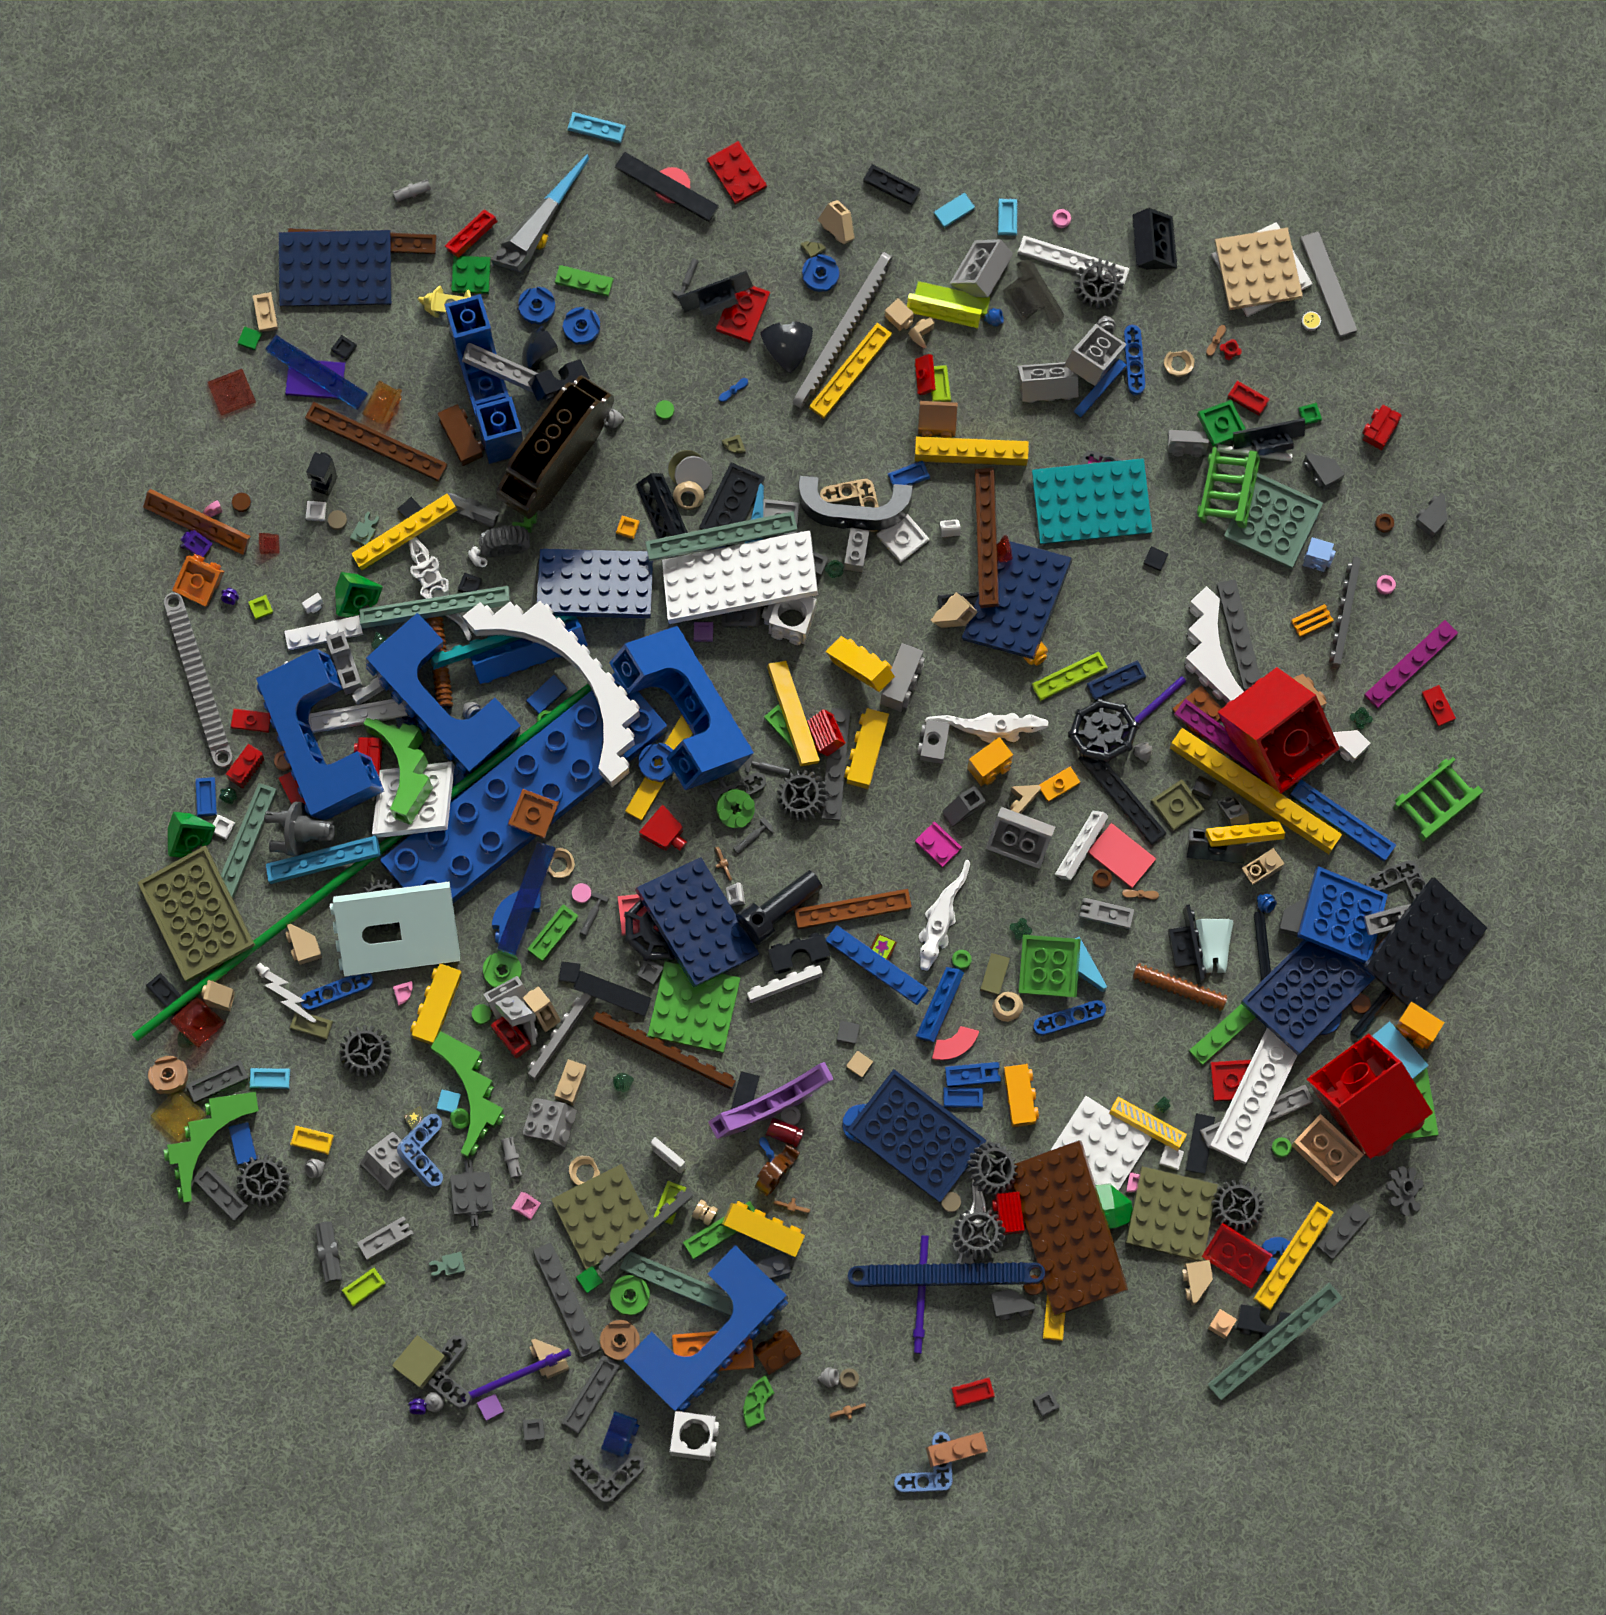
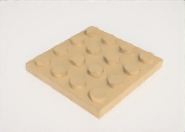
[1214,228,1303,310]

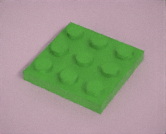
[1019,935,1081,997]

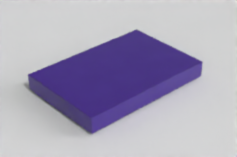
[285,358,346,400]

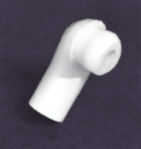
[468,546,487,567]

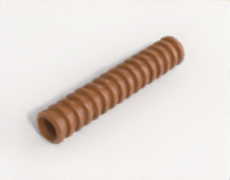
[426,616,453,709]
[1133,963,1227,1011]

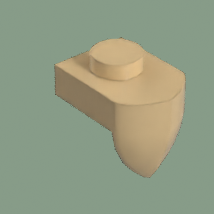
[908,317,934,348]

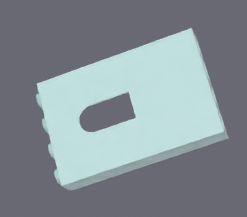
[330,882,460,976]

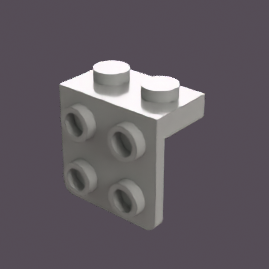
[495,995,538,1045]
[523,1098,577,1147]

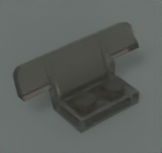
[1003,260,1064,324]

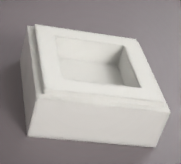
[306,501,327,521]
[213,815,235,840]
[1159,1145,1184,1171]

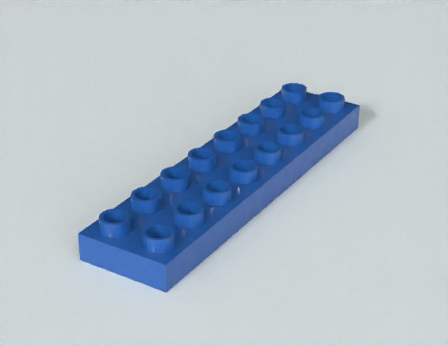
[380,672,668,903]

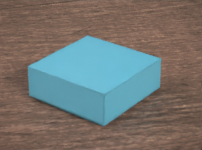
[437,1090,461,1113]

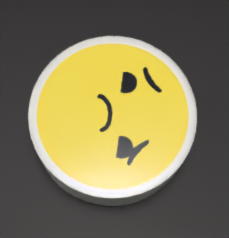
[1302,312,1321,331]

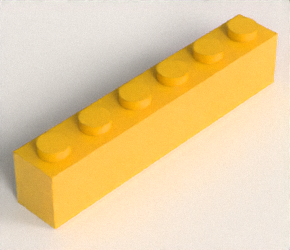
[915,437,1029,466]

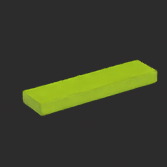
[915,281,990,316]
[1032,652,1108,701]

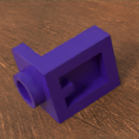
[180,530,213,557]

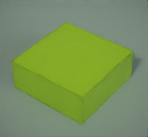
[249,595,273,620]

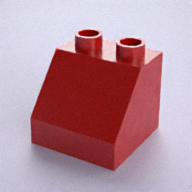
[1218,667,1340,794]
[1306,1034,1433,1159]

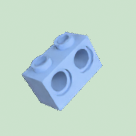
[1303,537,1335,572]

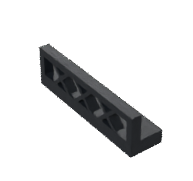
[636,473,688,539]

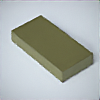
[980,953,1010,996]
[290,1012,333,1040]

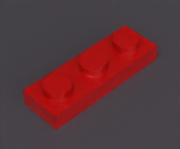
[445,209,498,258]

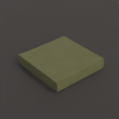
[1151,779,1204,831]
[392,1335,447,1389]

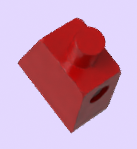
[639,805,687,851]

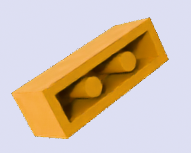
[1003,1064,1039,1127]

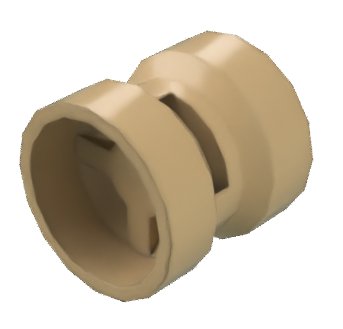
[692,1200,718,1226]

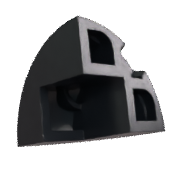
[760,321,813,374]
[522,326,558,371]

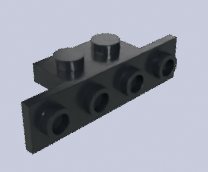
[677,271,753,316]
[1233,418,1305,456]
[1168,905,1206,984]

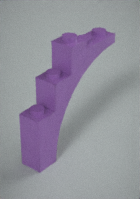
[708,1062,833,1139]

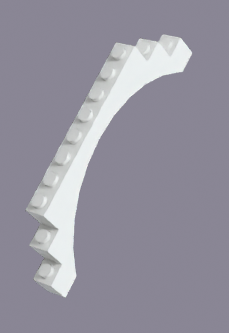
[1184,586,1371,765]
[463,601,640,787]

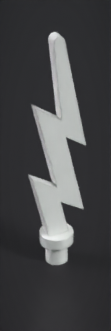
[255,963,316,1023]

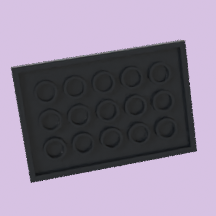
[1363,878,1487,1010]

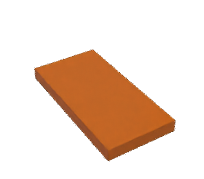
[672,1331,754,1371]

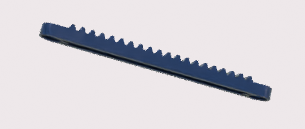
[848,1262,1046,1287]

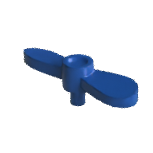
[719,378,748,402]
[759,1137,775,1162]

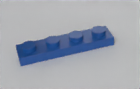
[916,967,964,1042]

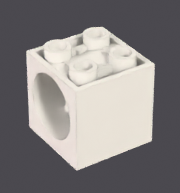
[769,597,817,645]
[670,1411,719,1461]

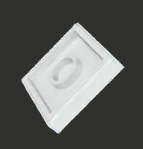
[876,514,930,563]
[651,1137,686,1173]

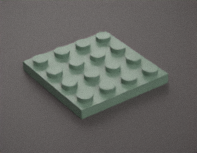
[1223,473,1323,569]

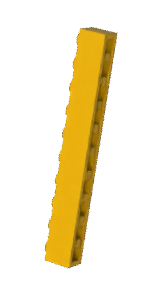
[1170,728,1342,854]

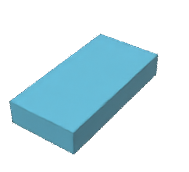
[934,193,975,228]
[998,199,1017,235]
[250,1068,290,1089]

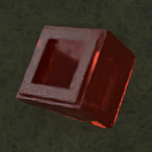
[259,533,280,554]
[997,535,1013,562]

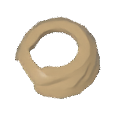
[1164,350,1195,377]
[673,481,704,510]
[544,848,575,878]
[993,992,1023,1022]
[569,1156,600,1185]

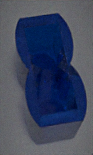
[601,1411,640,1458]

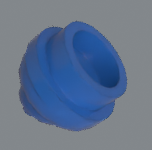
[984,308,1004,327]
[1257,894,1277,913]

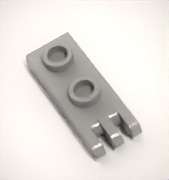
[1079,898,1134,929]
[357,1217,414,1260]

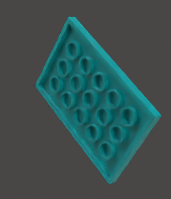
[1031,458,1152,544]

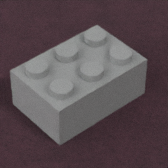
[1064,324,1127,386]
[880,643,925,712]
[986,807,1055,869]

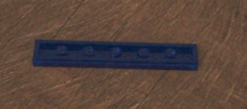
[265,335,368,410]
[497,842,556,956]

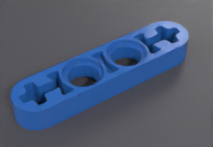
[1124,325,1145,395]
[1074,359,1127,418]
[301,973,373,1011]
[1033,1000,1106,1036]

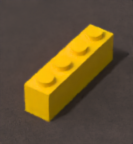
[825,636,895,692]
[844,708,889,789]
[410,964,463,1045]
[722,1201,805,1257]

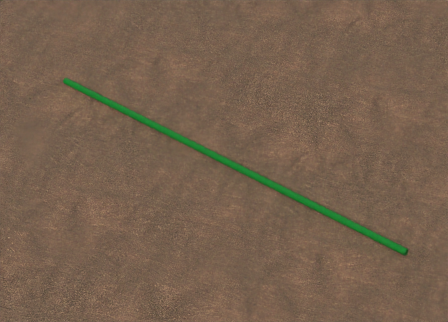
[132,683,592,1042]

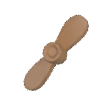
[1206,325,1226,356]
[715,847,732,881]
[1122,889,1159,900]
[773,1198,810,1213]
[829,1403,866,1419]

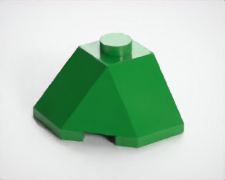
[335,572,383,617]
[168,812,216,858]
[1096,1184,1132,1228]

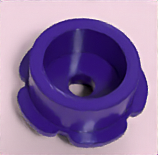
[221,588,239,605]
[408,1398,427,1415]

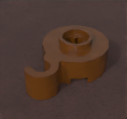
[754,1144,800,1197]

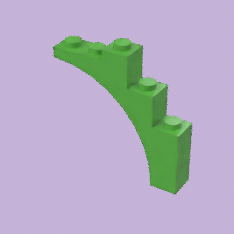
[363,718,433,825]
[431,1031,505,1159]
[163,1092,259,1203]

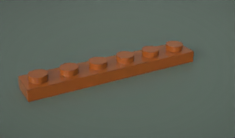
[143,489,251,555]
[794,889,912,929]

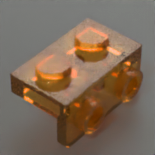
[362,381,402,425]

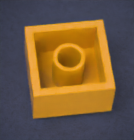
[967,737,1013,786]
[1395,1002,1445,1049]

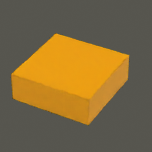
[616,516,640,539]

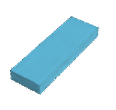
[568,112,626,144]

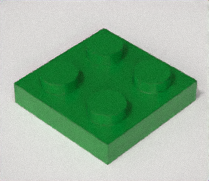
[452,256,491,294]
[1197,400,1246,447]

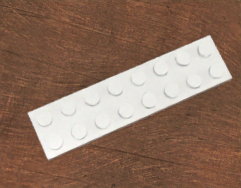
[1210,1028,1297,1164]

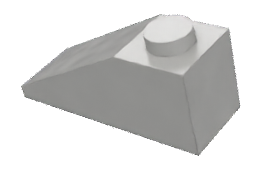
[1364,904,1411,935]

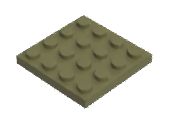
[551,1164,657,1270]
[1126,1166,1218,1261]

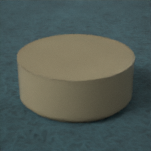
[328,510,347,530]
[941,1192,961,1212]
[839,1368,859,1389]

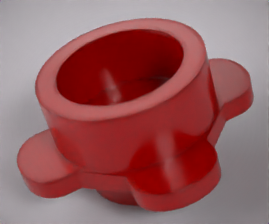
[1220,339,1242,360]

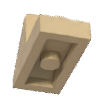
[1010,785,1042,814]

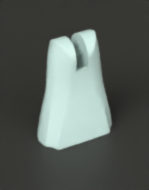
[1195,919,1233,973]

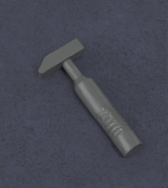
[672,258,699,296]
[745,755,790,776]
[733,817,773,854]
[580,892,609,936]

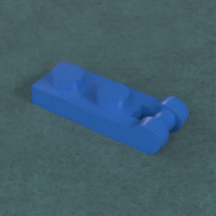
[945,1062,1001,1087]

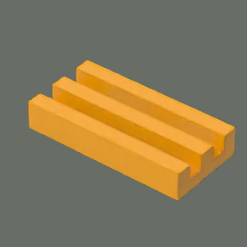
[1291,604,1334,637]

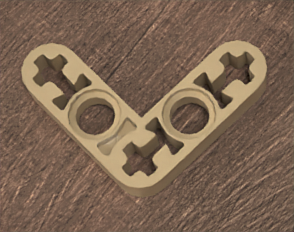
[820,479,879,532]

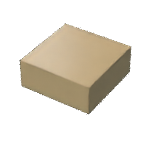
[846,1051,873,1078]

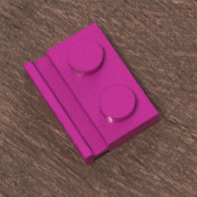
[915,821,962,868]

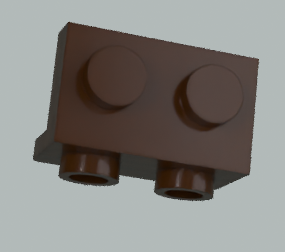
[753,1329,802,1375]

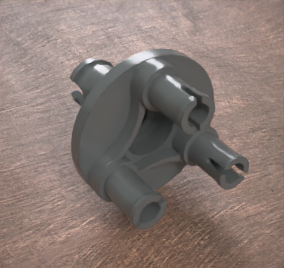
[264,802,335,856]

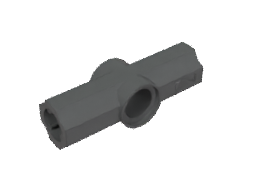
[446,492,500,528]
[315,1221,343,1283]

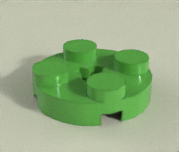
[716,789,755,828]
[483,951,522,988]
[610,1275,650,1316]

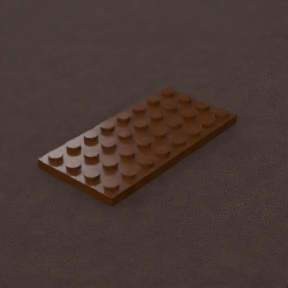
[1013,1140,1128,1316]

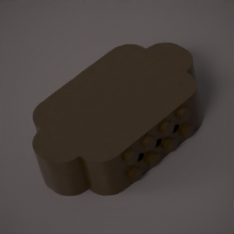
[496,375,614,519]

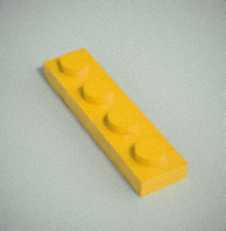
[1205,821,1285,847]

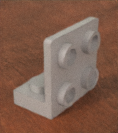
[1168,430,1209,457]
[360,1132,419,1191]

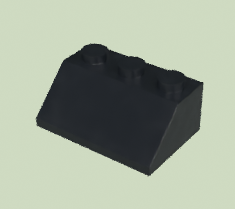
[1132,208,1177,270]

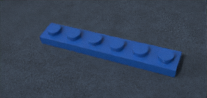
[1290,780,1396,862]
[826,925,929,1006]

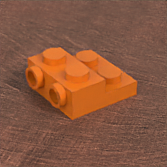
[172,554,225,606]

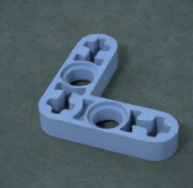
[397,1114,443,1188]
[894,1432,952,1492]

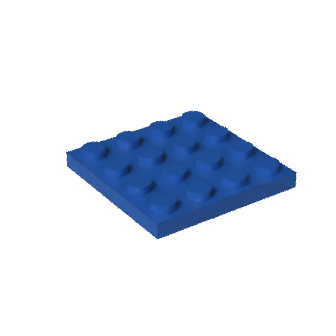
[1297,866,1388,964]

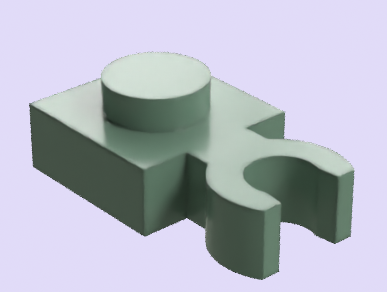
[350,512,379,545]
[429,1252,466,1276]

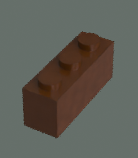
[437,404,484,466]

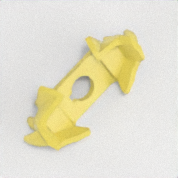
[418,286,471,318]

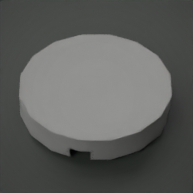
[674,456,712,494]

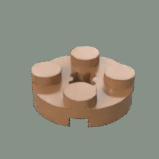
[148,1056,188,1094]
[600,1320,640,1361]

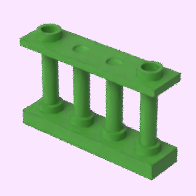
[1197,447,1260,528]
[1393,757,1483,842]

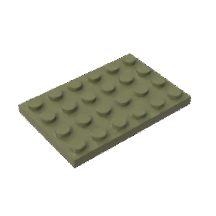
[138,846,255,982]

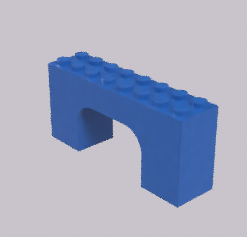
[444,294,523,464]
[366,613,521,776]
[609,626,754,791]
[256,649,385,820]
[624,1245,789,1412]

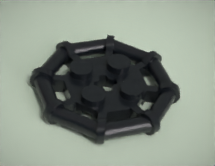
[1068,698,1140,763]
[624,899,675,962]

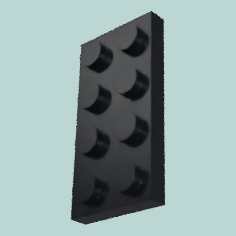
[699,462,765,530]

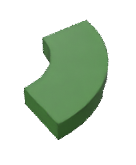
[744,1375,774,1429]

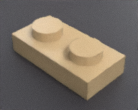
[253,292,278,332]

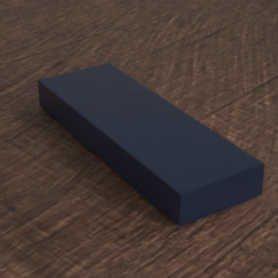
[1086,660,1146,701]

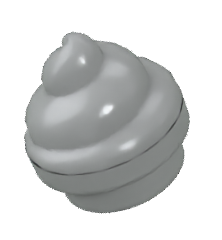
[1097,316,1116,334]
[604,409,624,428]
[463,702,481,719]
[1134,742,1152,763]
[304,1159,325,1178]
[818,1367,839,1387]
[424,1392,445,1412]

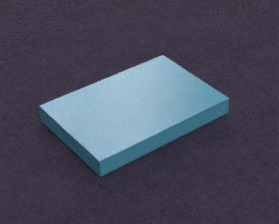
[1373,1021,1429,1079]

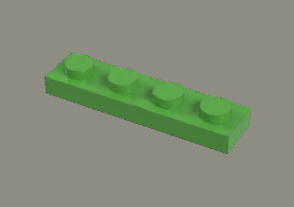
[1189,1004,1256,1065]
[683,1201,755,1260]

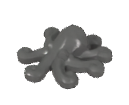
[1386,1166,1424,1216]

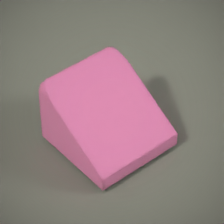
[511,1192,541,1220]

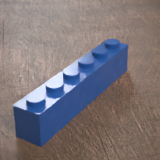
[470,619,588,684]

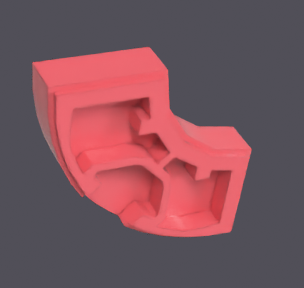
[932,1026,979,1060]

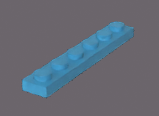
[266,836,381,884]

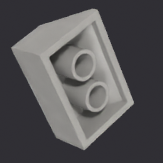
[950,239,1013,297]
[1018,362,1078,403]

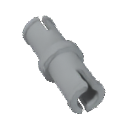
[393,179,431,202]
[501,1137,522,1178]

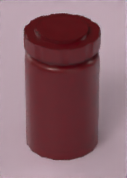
[766,1117,804,1148]

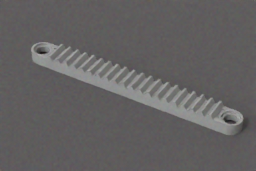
[792,252,892,409]
[164,592,233,769]

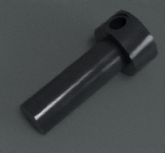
[736,870,823,945]

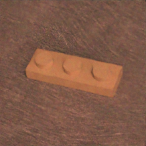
[926,1432,988,1467]

